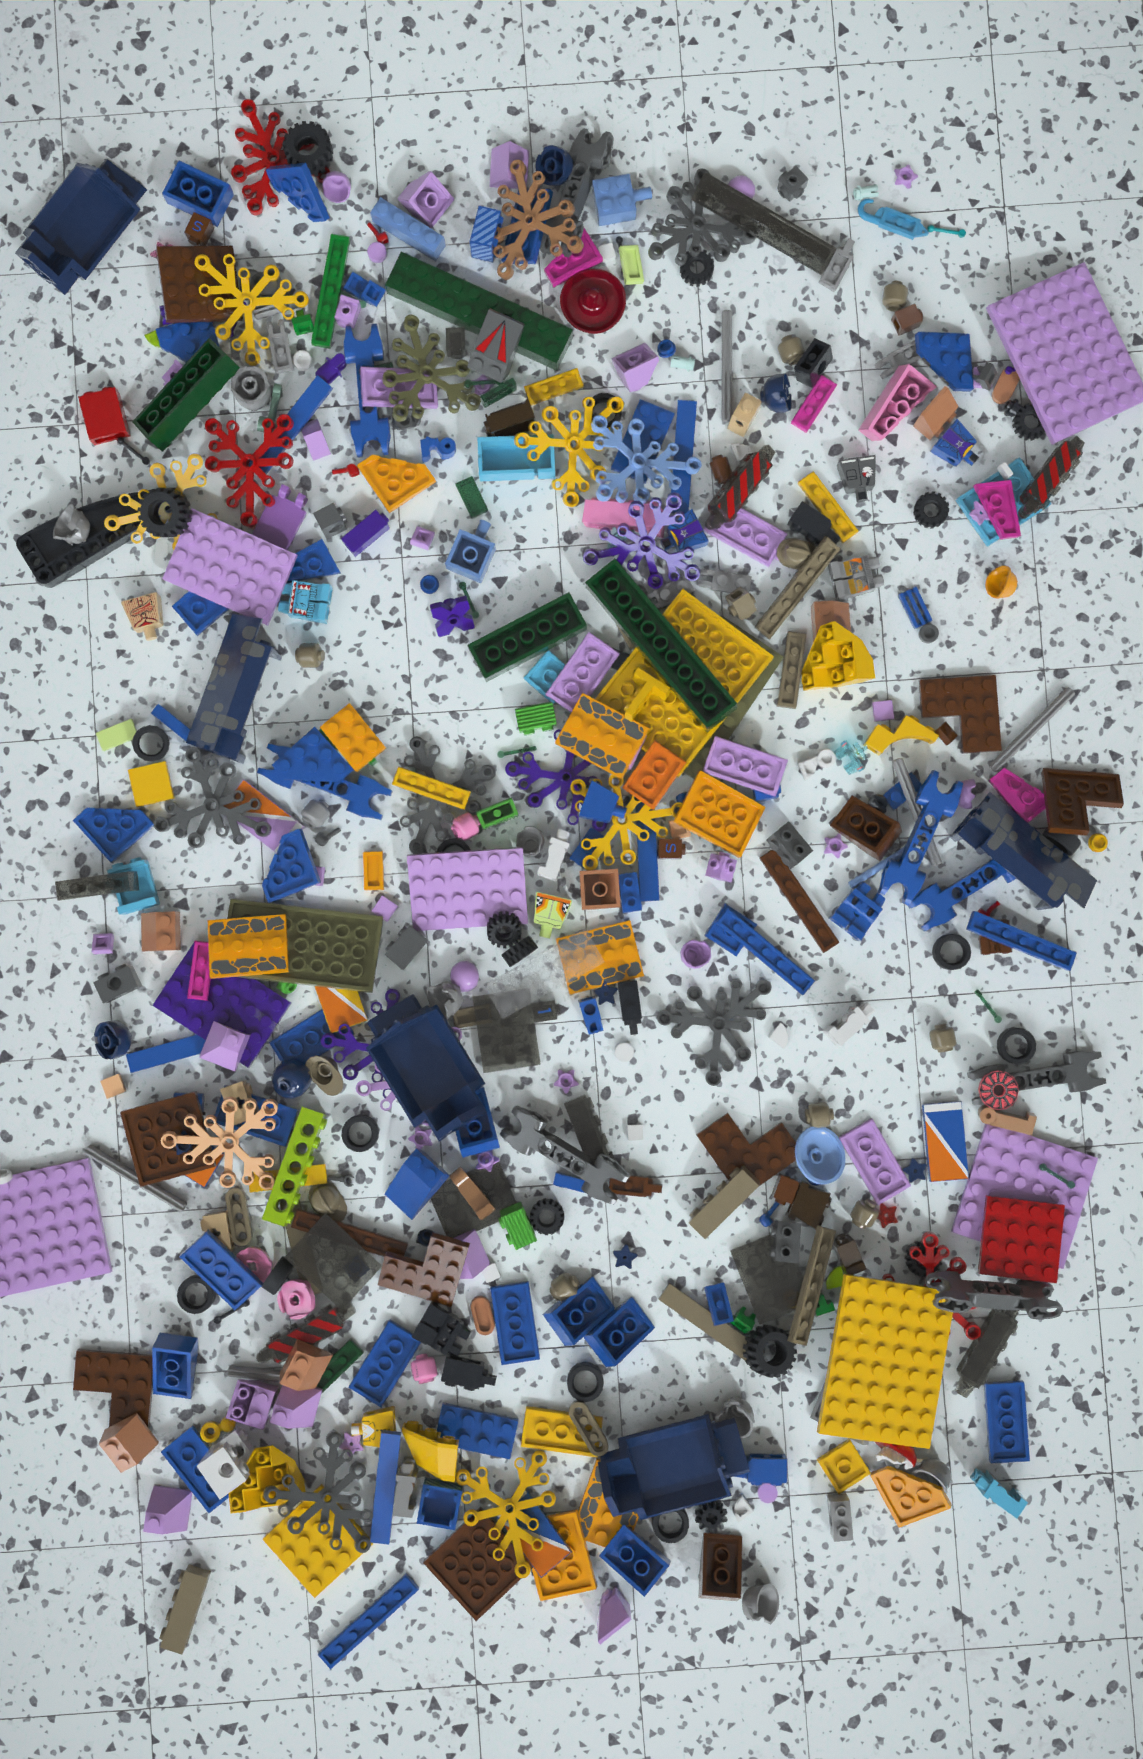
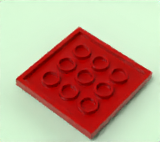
[978,1195,1065,1283]

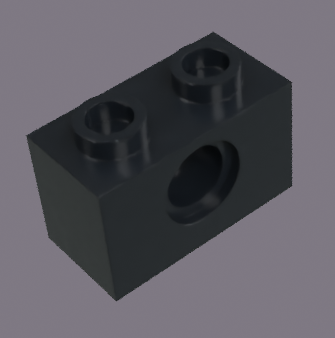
[794,338,833,388]

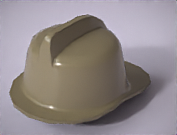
[777,538,816,570]
[305,1056,343,1096]
[308,1181,347,1221]

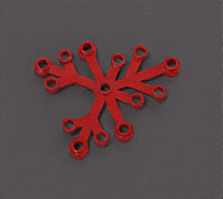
[231,99,330,216]
[205,414,294,528]
[882,1231,981,1340]

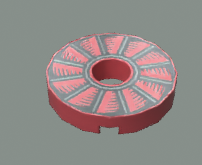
[978,1071,1019,1110]

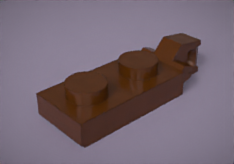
[609,1175,663,1198]

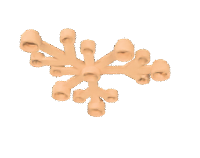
[161,1097,278,1190]

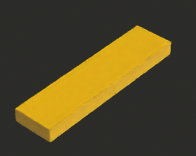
[798,471,859,543]
[392,766,471,810]
[248,1164,328,1193]

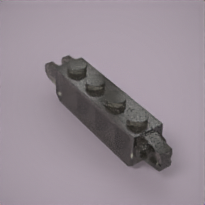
[955,1309,1020,1398]

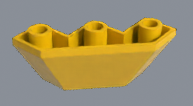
[801,621,875,691]
[402,1421,459,1482]
[228,1445,306,1514]

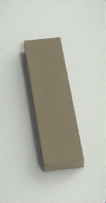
[777,631,807,709]

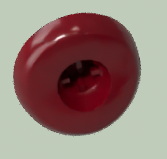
[560,269,626,334]

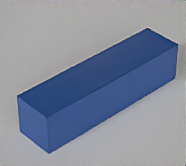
[151,704,190,741]
[553,1172,585,1193]

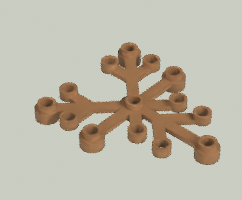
[493,159,584,280]

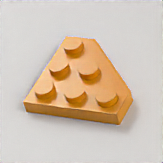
[357,455,436,513]
[870,1466,952,1528]

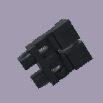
[412,1301,472,1357]

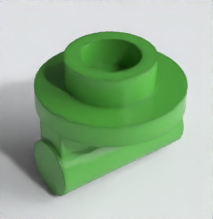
[276,982,297,994]

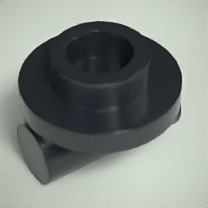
[868,794,888,814]
[416,1229,435,1247]

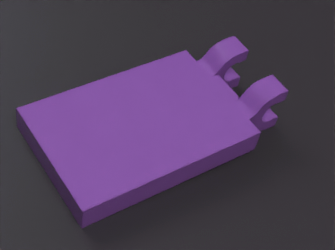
[251,484,308,550]

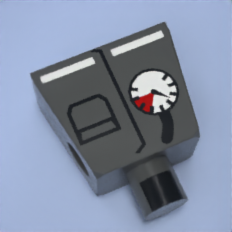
[837,455,876,503]

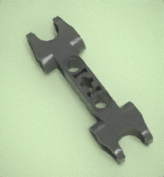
[540,128,614,257]
[967,1051,1107,1105]
[500,1106,631,1205]
[925,1271,1063,1320]

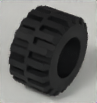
[283,121,333,177]
[137,488,192,537]
[743,1325,797,1378]

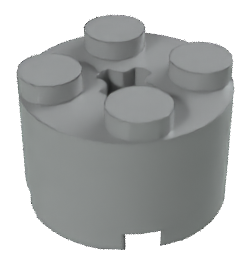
[231,366,273,411]

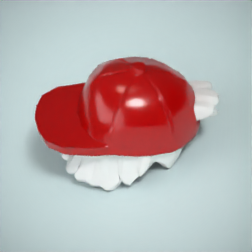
[875,1442,923,1470]

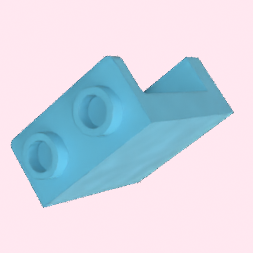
[107,857,160,915]

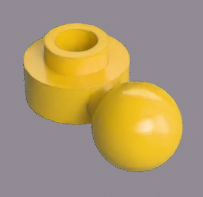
[200,1417,236,1443]

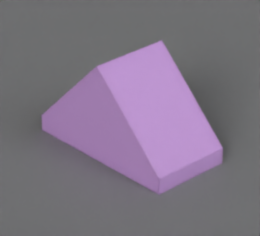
[302,419,331,461]

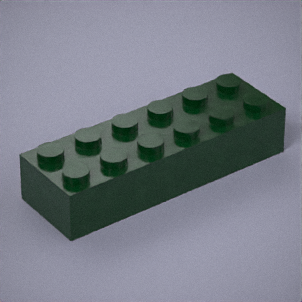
[132,338,240,452]
[467,592,587,682]

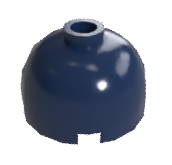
[535,145,574,186]
[760,373,792,413]
[94,1020,132,1060]
[271,1059,312,1099]

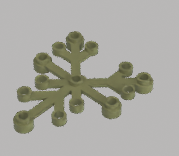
[382,315,481,422]

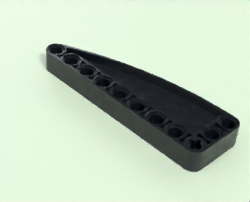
[16,487,188,588]

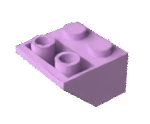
[226,1379,279,1430]

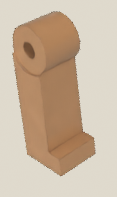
[978,1105,1037,1135]
[449,1166,496,1220]

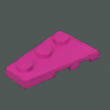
[544,228,603,288]
[973,480,1021,540]
[988,768,1046,823]

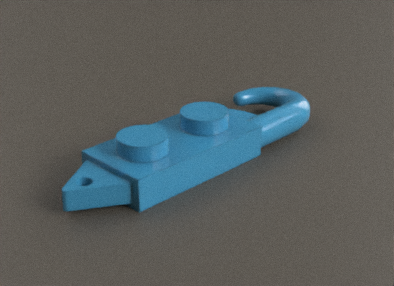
[857,198,929,240]

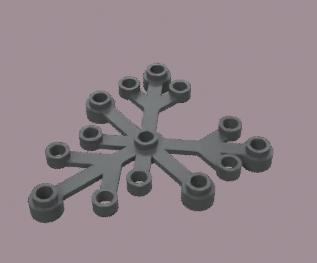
[648,168,758,266]
[400,736,496,854]
[154,747,272,848]
[657,979,772,1086]
[263,1431,373,1553]

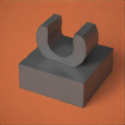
[972,362,998,390]

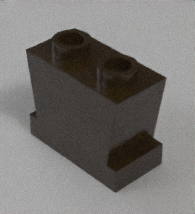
[785,1180,832,1230]
[833,1233,867,1275]

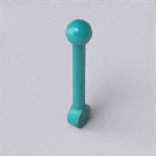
[927,225,966,238]

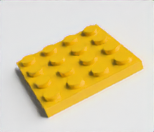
[262,1484,373,1598]

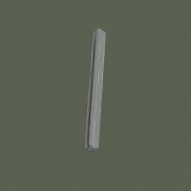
[722,310,732,422]
[989,687,1075,772]
[892,758,942,866]
[84,1145,187,1212]

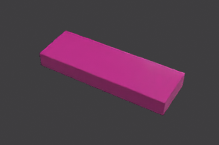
[791,375,837,433]
[187,941,211,1001]

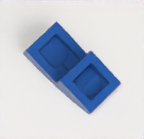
[343,271,386,307]

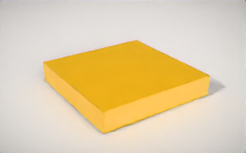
[128,761,175,807]
[817,1438,871,1494]

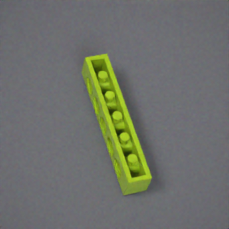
[262,1107,327,1227]

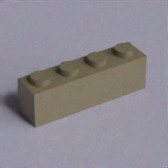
[688,1165,760,1239]
[159,1564,211,1655]

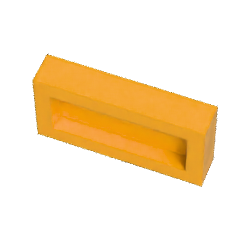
[363,851,384,891]

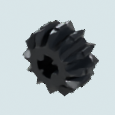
[695,1500,728,1533]

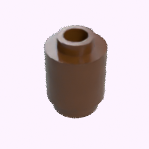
[709,455,733,485]

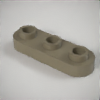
[225,1187,253,1246]
[569,1400,608,1456]

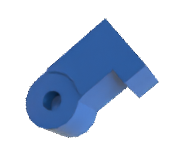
[578,996,604,1035]

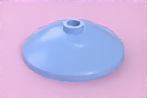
[795,1127,846,1185]

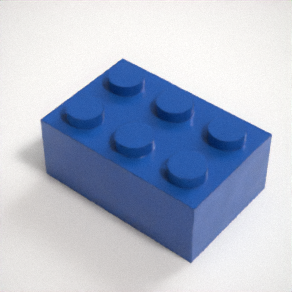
[162,161,234,227]

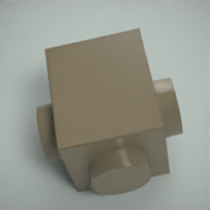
[725,587,757,621]

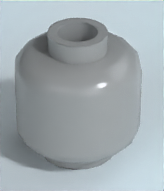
[301,799,330,828]

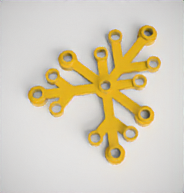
[195,254,309,366]
[514,397,624,507]
[104,453,218,550]
[570,775,682,871]
[455,1450,556,1578]

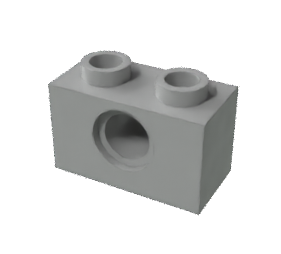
[827,1493,854,1542]

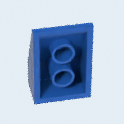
[455,1087,500,1158]
[384,1148,450,1220]
[542,1277,615,1346]
[584,1297,655,1367]
[152,1332,198,1399]
[599,1524,671,1597]

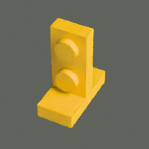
[624,668,670,722]

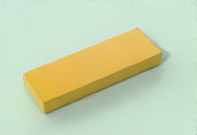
[524,368,584,406]

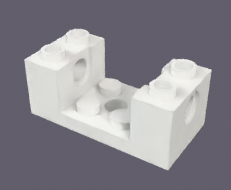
[197,1426,257,1499]

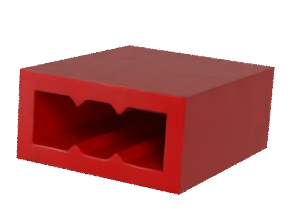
[78,387,131,446]

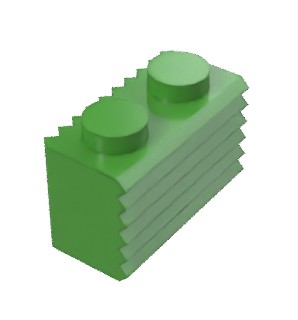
[515,702,557,736]
[476,797,519,830]
[498,1202,537,1250]

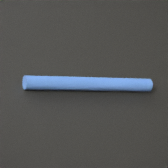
[848,844,917,889]

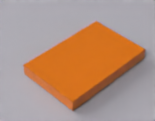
[622,740,687,810]

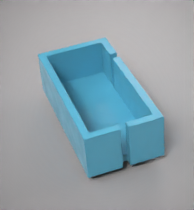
[477,434,555,482]

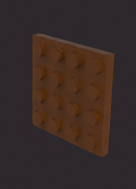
[156,246,243,323]
[120,1091,217,1187]
[423,1507,533,1621]

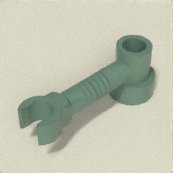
[257,383,283,432]

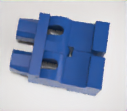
[828,882,886,941]

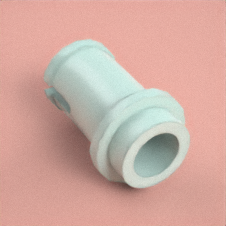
[853,184,879,201]
[671,355,695,372]

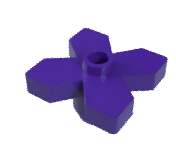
[430,596,475,637]

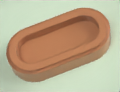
[992,367,1020,404]
[471,1296,495,1335]

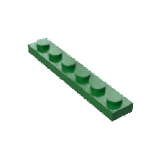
[311,234,350,349]

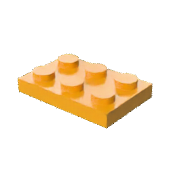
[320,703,386,772]

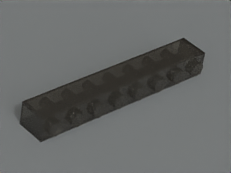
[691,172,837,275]

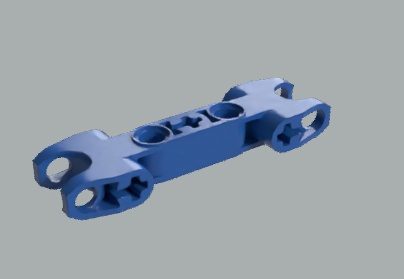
[344,324,391,458]
[257,743,393,821]
[878,770,963,906]
[907,858,1016,931]

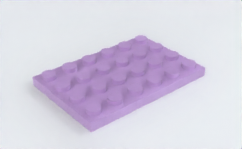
[162,508,298,626]
[407,847,528,931]

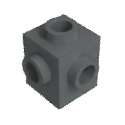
[777,166,809,202]

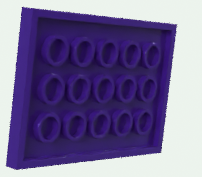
[152,941,292,1068]

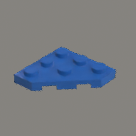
[266,163,330,222]
[156,322,220,363]
[915,332,974,392]
[272,727,354,783]
[73,807,154,863]
[262,829,321,903]

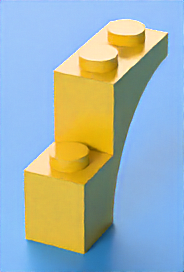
[863,715,939,756]

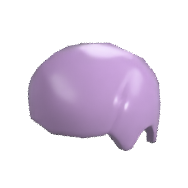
[322,171,351,203]
[725,175,755,207]
[958,779,976,809]
[680,940,712,969]
[450,961,479,992]

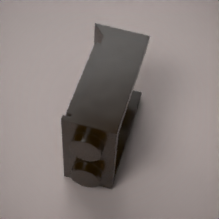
[483,397,536,437]

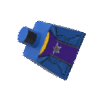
[930,419,979,467]
[660,509,709,552]

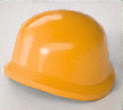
[985,566,1018,599]

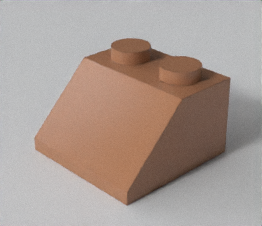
[913,386,959,440]
[811,600,851,642]
[579,869,621,910]
[141,911,181,952]
[279,1339,333,1391]
[99,1413,159,1473]

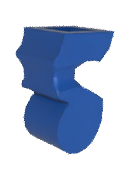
[420,436,456,463]

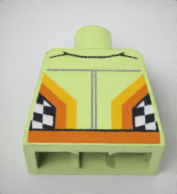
[534,892,572,939]

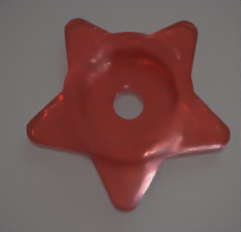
[877,1203,898,1228]

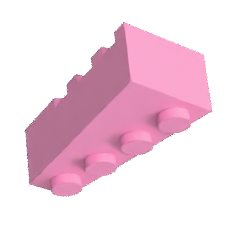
[858,364,937,441]
[582,497,665,538]

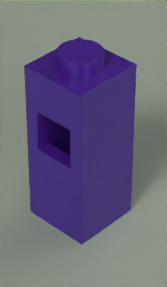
[341,510,390,557]

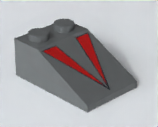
[467,308,525,383]

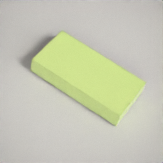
[619,245,644,285]
[96,719,137,751]

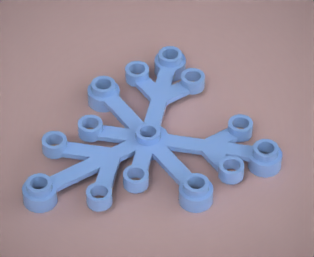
[591,415,702,504]

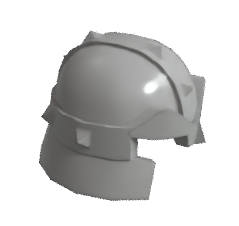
[53,504,90,546]
[426,981,463,1020]
[715,1396,755,1439]
[912,1458,953,1494]
[742,1584,779,1625]

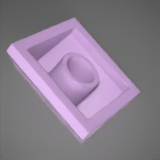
[490,141,529,189]
[454,1229,490,1279]

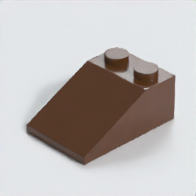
[830,795,902,861]
[698,1533,742,1602]

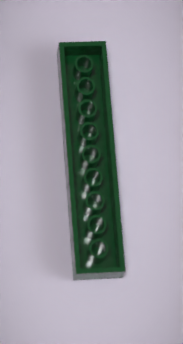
[385,252,573,371]
[585,558,737,733]

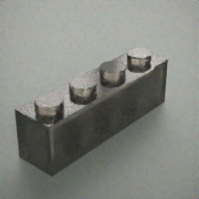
[55,871,139,901]
[564,1094,616,1161]

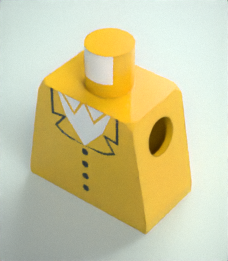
[351,1406,396,1447]

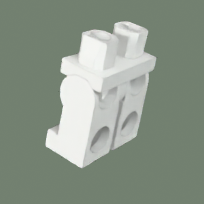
[537,829,570,882]
[822,1002,875,1046]

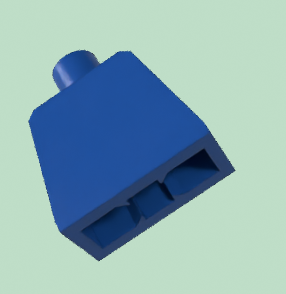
[579,781,627,823]

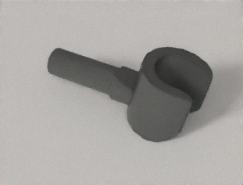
[315,827,341,846]
[327,1174,354,1187]

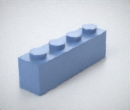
[370,197,446,262]

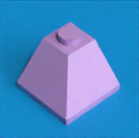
[397,171,454,228]
[611,343,659,393]
[199,1021,250,1072]
[270,1385,323,1429]
[143,1485,192,1535]
[597,1587,632,1645]

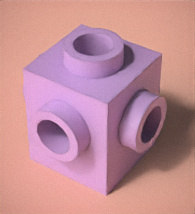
[705,852,737,882]

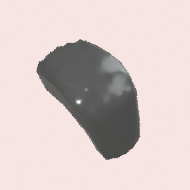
[393,410,421,430]

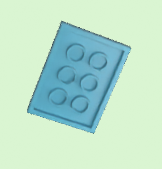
[955,457,1051,547]

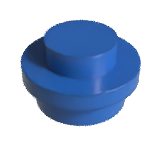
[657,339,676,358]
[420,575,439,594]

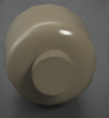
[882,281,908,312]
[777,335,805,366]
[295,643,325,668]
[929,1024,956,1053]
[805,1102,834,1128]
[850,1199,879,1229]
[550,1272,579,1302]

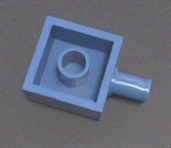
[592,174,652,226]
[445,520,496,583]

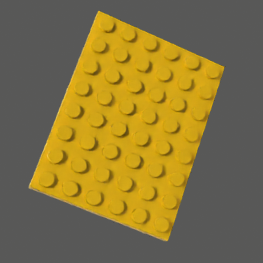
[595,589,774,778]
[816,1274,953,1449]

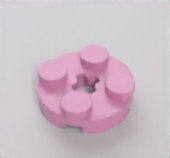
[236,1246,272,1283]
[277,1279,316,1320]

